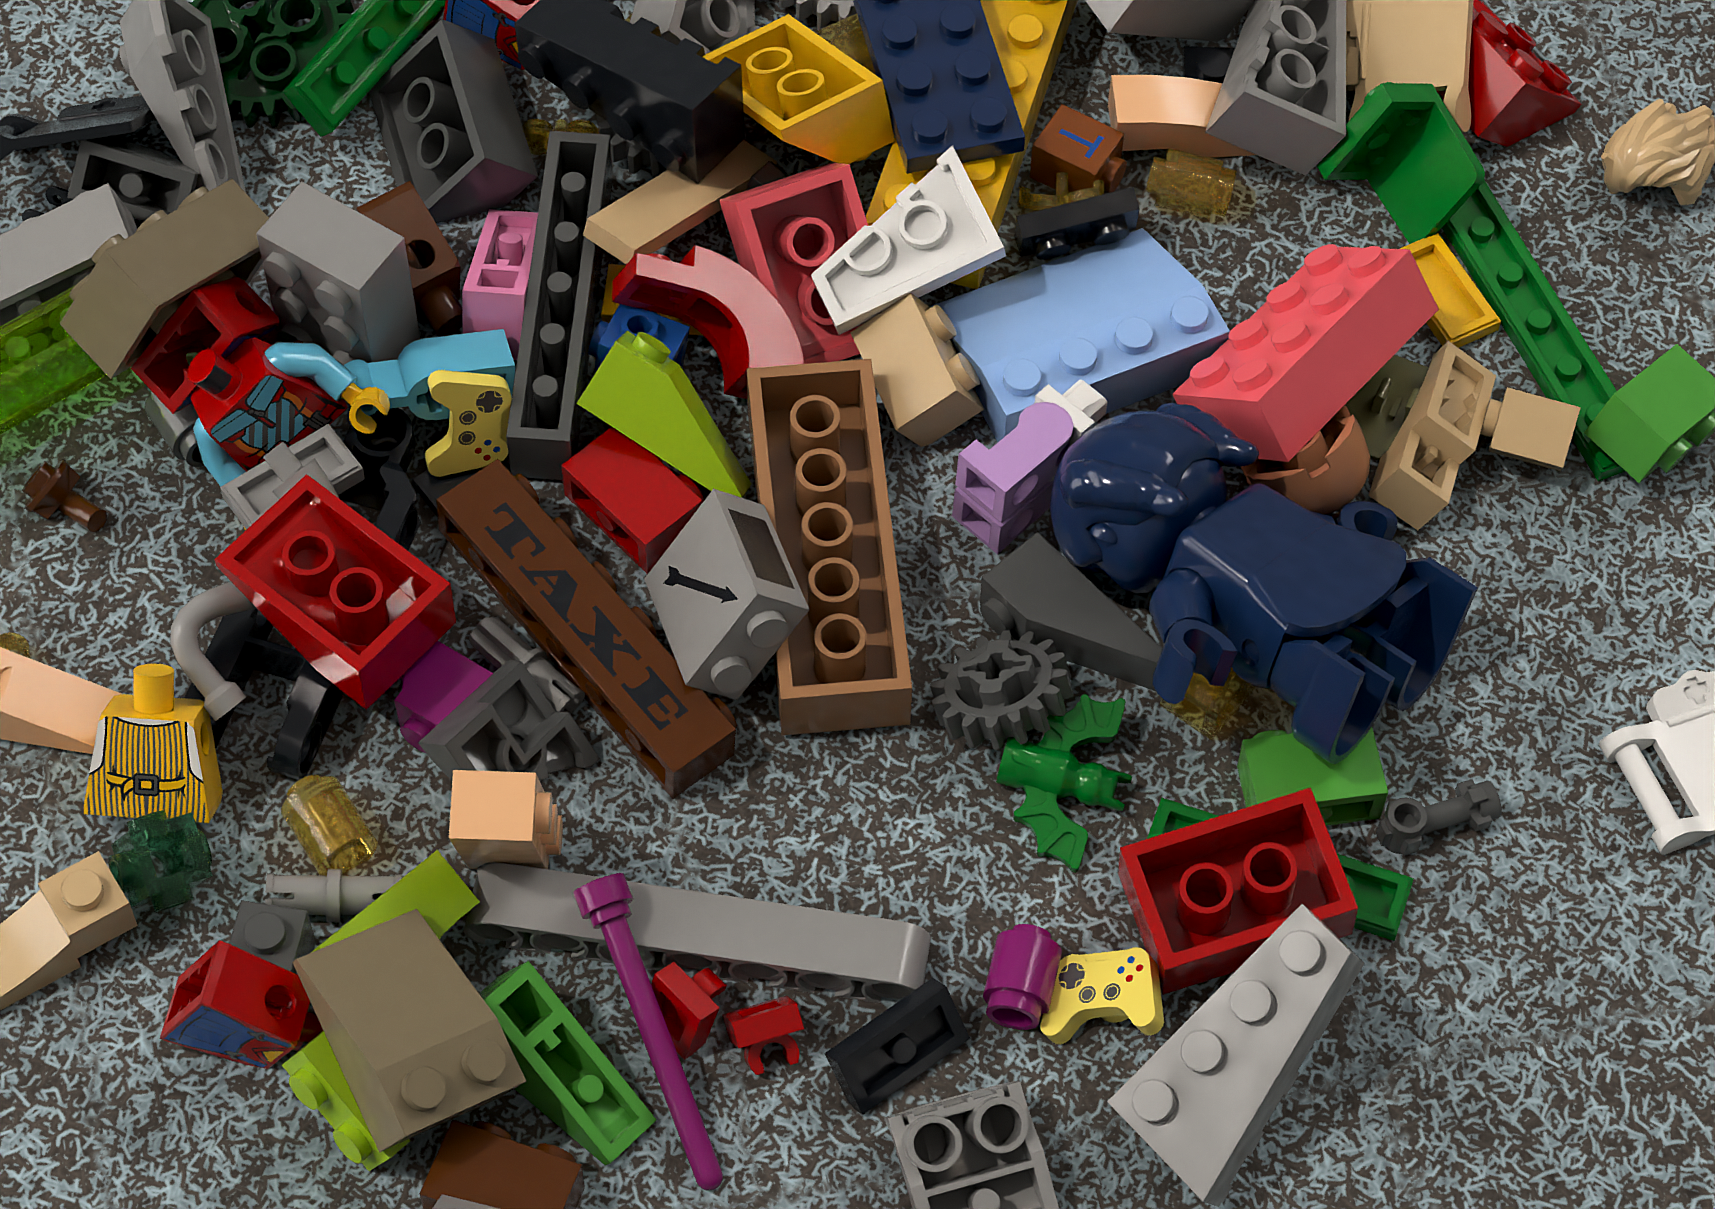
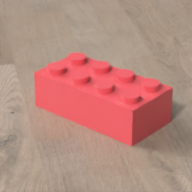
[1172,244,1439,462]

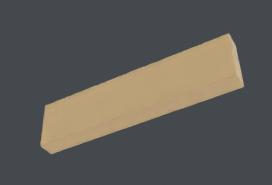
[583,140,777,264]

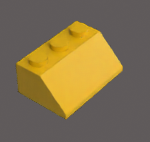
[703,14,895,164]

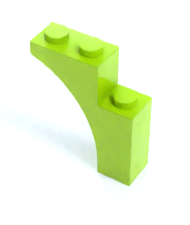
[282,850,480,1171]

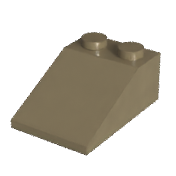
[292,909,526,1153]

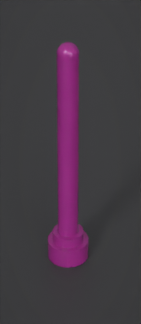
[573,873,723,1190]

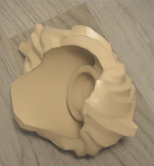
[1601,99,1715,205]

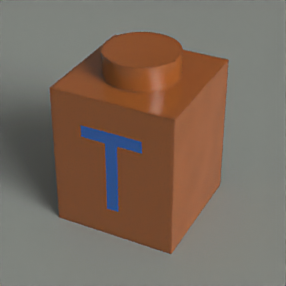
[1030,104,1127,201]

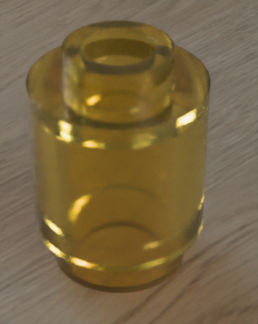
[1145,148,1237,219]

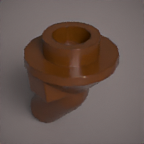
[22,459,107,532]

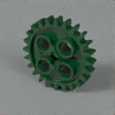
[189,0,354,128]

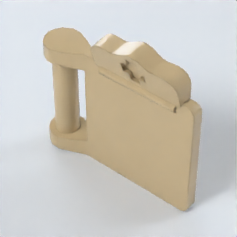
[1346,0,1473,133]

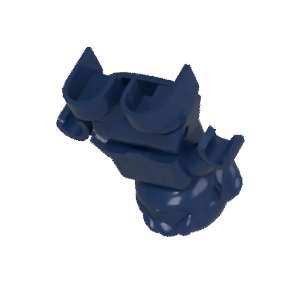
[1050,403,1478,764]

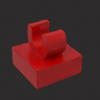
[651,962,727,1060]
[722,995,804,1075]

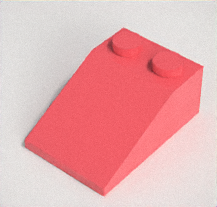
[719,162,868,364]

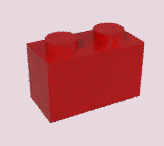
[561,427,704,574]

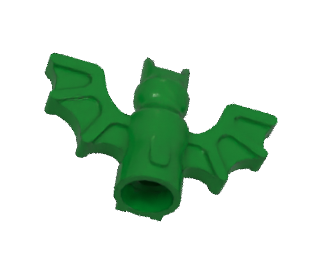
[996,694,1133,873]

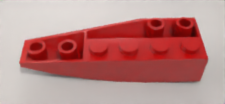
[1437,0,1582,147]

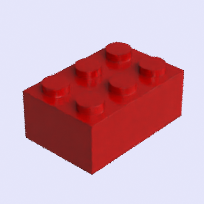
[1118,787,1358,995]

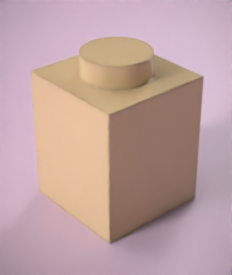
[1480,387,1581,471]

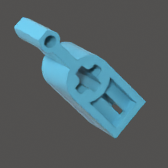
[344,329,515,420]

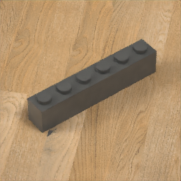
[506,131,613,480]

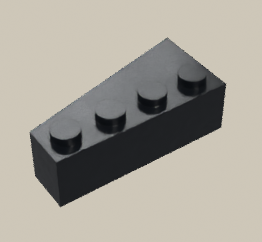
[514,0,745,184]

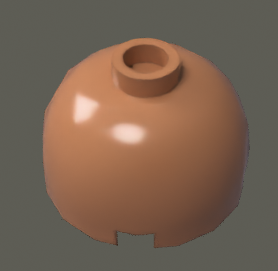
[1241,405,1370,519]

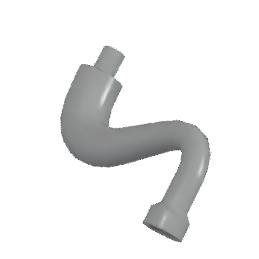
[170,442,339,721]

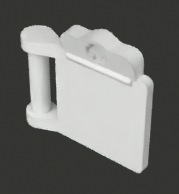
[1599,670,1715,855]

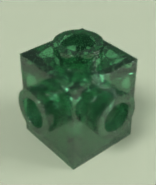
[108,810,213,912]

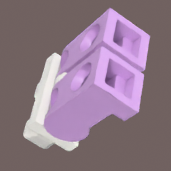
[952,380,1108,554]

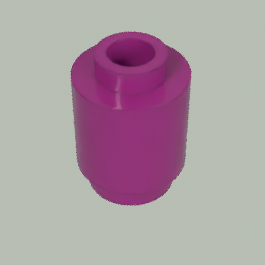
[983,924,1062,1030]

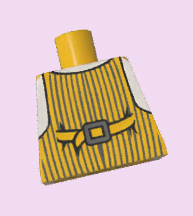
[84,664,223,823]

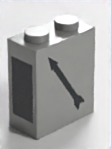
[644,489,809,700]

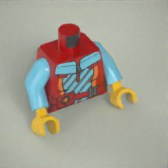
[187,337,390,530]

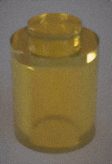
[281,775,378,876]

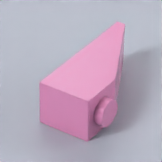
[462,209,538,360]

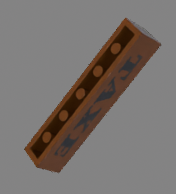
[436,459,737,799]

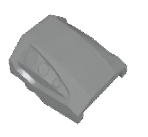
[884,1081,1059,1209]

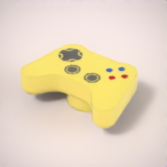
[424,370,512,477]
[1040,947,1164,1045]

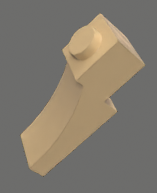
[1368,341,1496,531]
[0,851,138,1010]

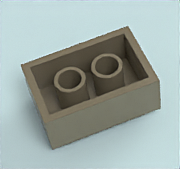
[60,179,269,379]

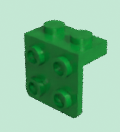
[1316,82,1485,244]

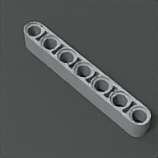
[463,862,931,1003]

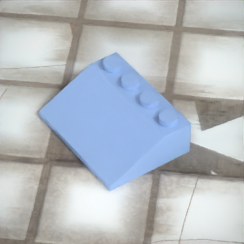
[929,228,1230,442]

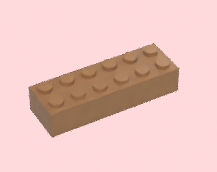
[747,359,912,736]

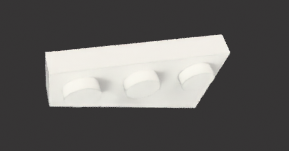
[811,145,1006,335]

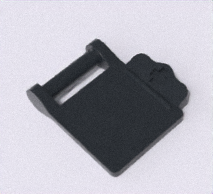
[0,96,156,161]

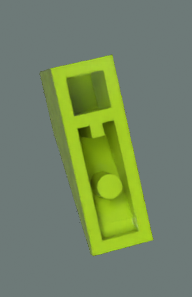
[576,331,752,498]

